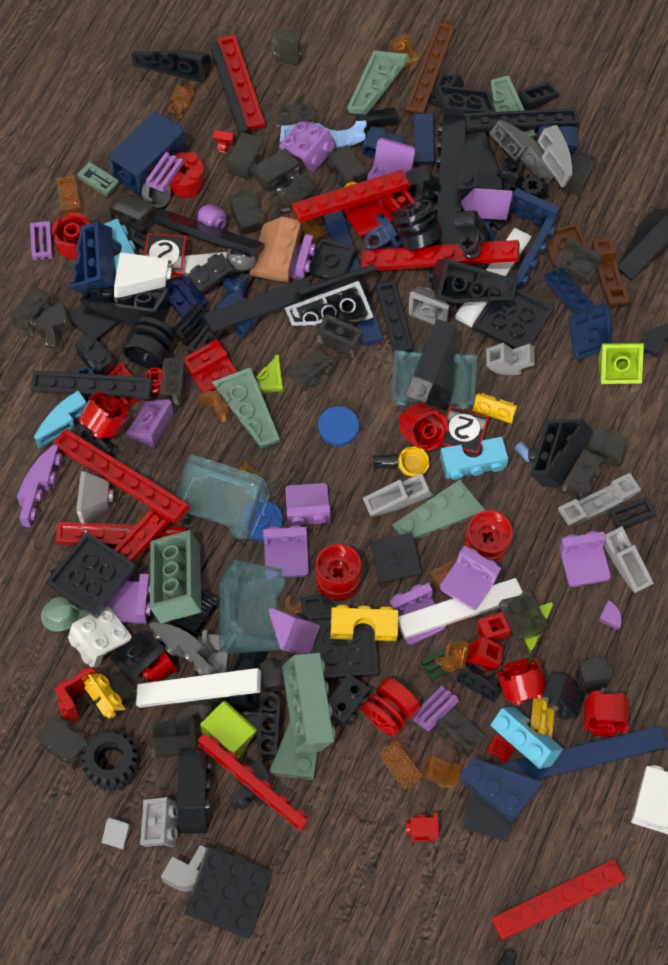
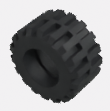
[81,729,140,791]

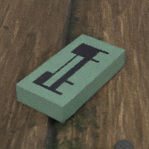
[77,162,120,198]

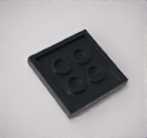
[472,287,555,349]
[46,532,137,619]
[307,613,379,680]
[184,847,272,939]

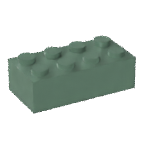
[150,530,201,623]
[282,653,335,754]

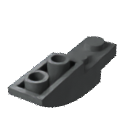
[489,120,555,185]
[149,622,220,676]

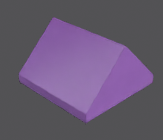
[461,188,512,220]
[126,399,174,448]
[269,608,320,654]

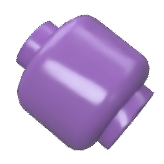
[197,204,227,229]

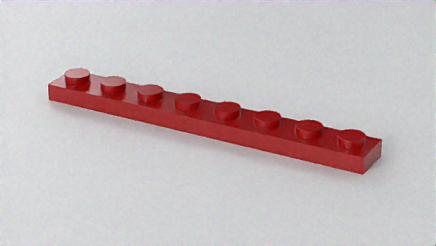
[361,240,520,271]
[52,429,190,524]

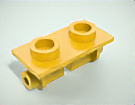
[472,393,517,423]
[84,674,125,719]
[530,698,554,739]

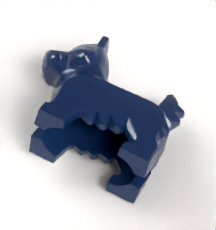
[214,273,260,340]

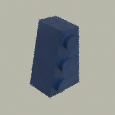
[68,221,115,294]
[459,758,542,824]

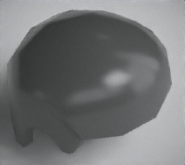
[141,177,171,208]
[226,249,258,271]

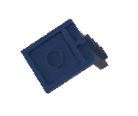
[512,188,560,289]
[544,268,612,360]

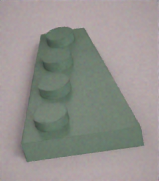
[347,51,409,115]
[490,75,536,149]

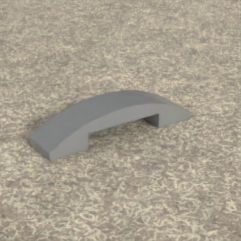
[558,473,641,526]

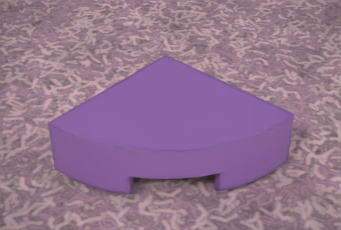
[599,601,621,630]

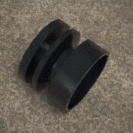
[392,200,443,250]
[122,316,175,369]

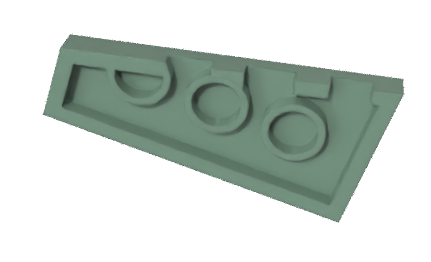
[212,368,280,449]
[392,480,485,540]
[269,722,317,780]

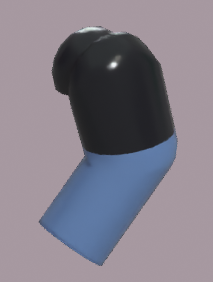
[514,442,538,462]

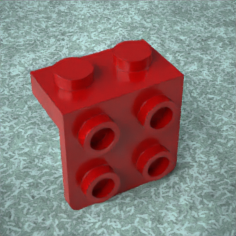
[342,198,393,237]
[54,667,97,724]

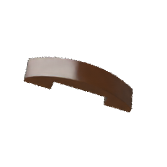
[592,237,630,306]

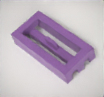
[146,152,183,193]
[30,221,53,261]
[412,686,459,732]

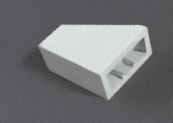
[114,252,172,298]
[631,765,668,834]

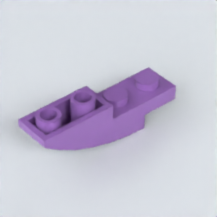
[17,445,62,528]

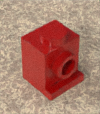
[476,612,512,643]
[466,636,504,671]
[141,651,178,682]
[405,813,439,842]

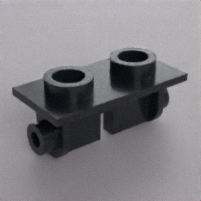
[77,424,119,457]
[456,664,502,703]

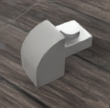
[486,343,535,375]
[161,845,206,891]

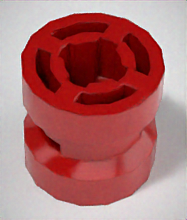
[145,367,167,395]

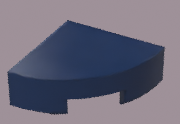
[481,218,495,242]

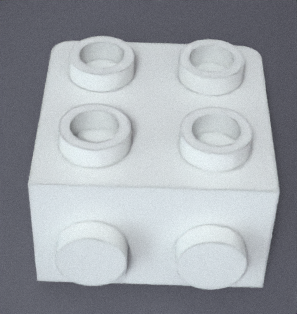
[68,607,131,669]

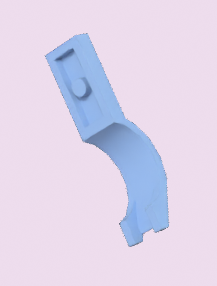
[280,121,367,149]

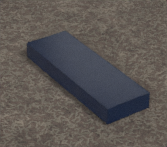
[414,114,434,165]

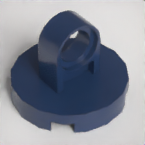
[365,212,403,250]

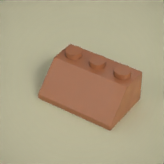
[249,217,302,283]

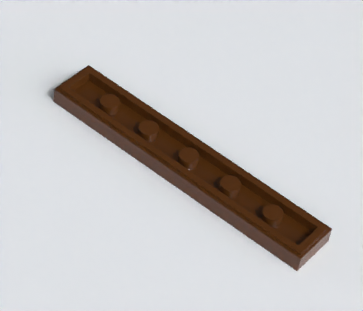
[405,22,455,115]

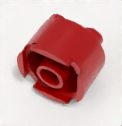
[165,152,205,198]
[52,213,90,259]
[79,392,129,439]
[399,402,448,451]
[497,658,546,705]
[583,691,629,737]

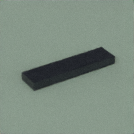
[375,281,414,356]

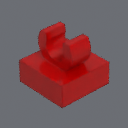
[213,130,236,153]
[487,733,516,763]

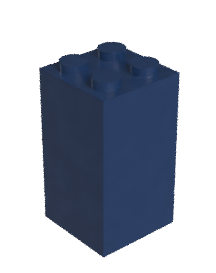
[108,110,187,198]

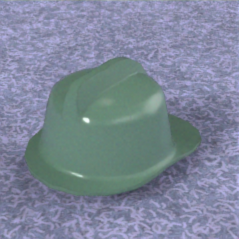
[41,596,90,632]

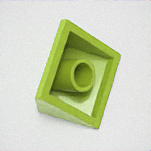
[598,343,644,384]
[201,701,257,759]

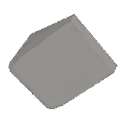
[102,818,131,850]

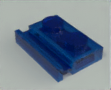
[163,275,208,319]

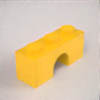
[330,605,398,641]

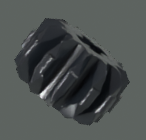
[515,174,548,200]

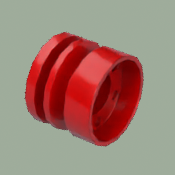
[464,510,512,562]
[315,544,361,601]
[360,677,421,738]

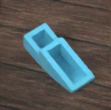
[34,391,87,449]

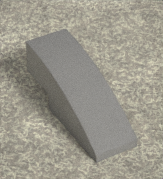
[538,125,572,187]
[363,473,434,517]
[604,527,654,593]

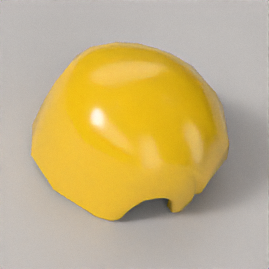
[398,446,429,478]

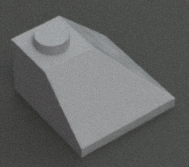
[408,286,449,325]
[76,471,114,523]

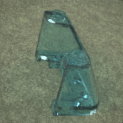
[391,351,477,409]
[175,455,270,540]
[219,560,285,654]

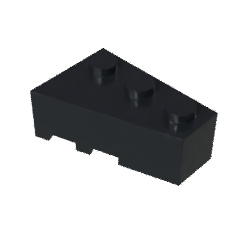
[530,419,594,487]
[177,750,212,833]

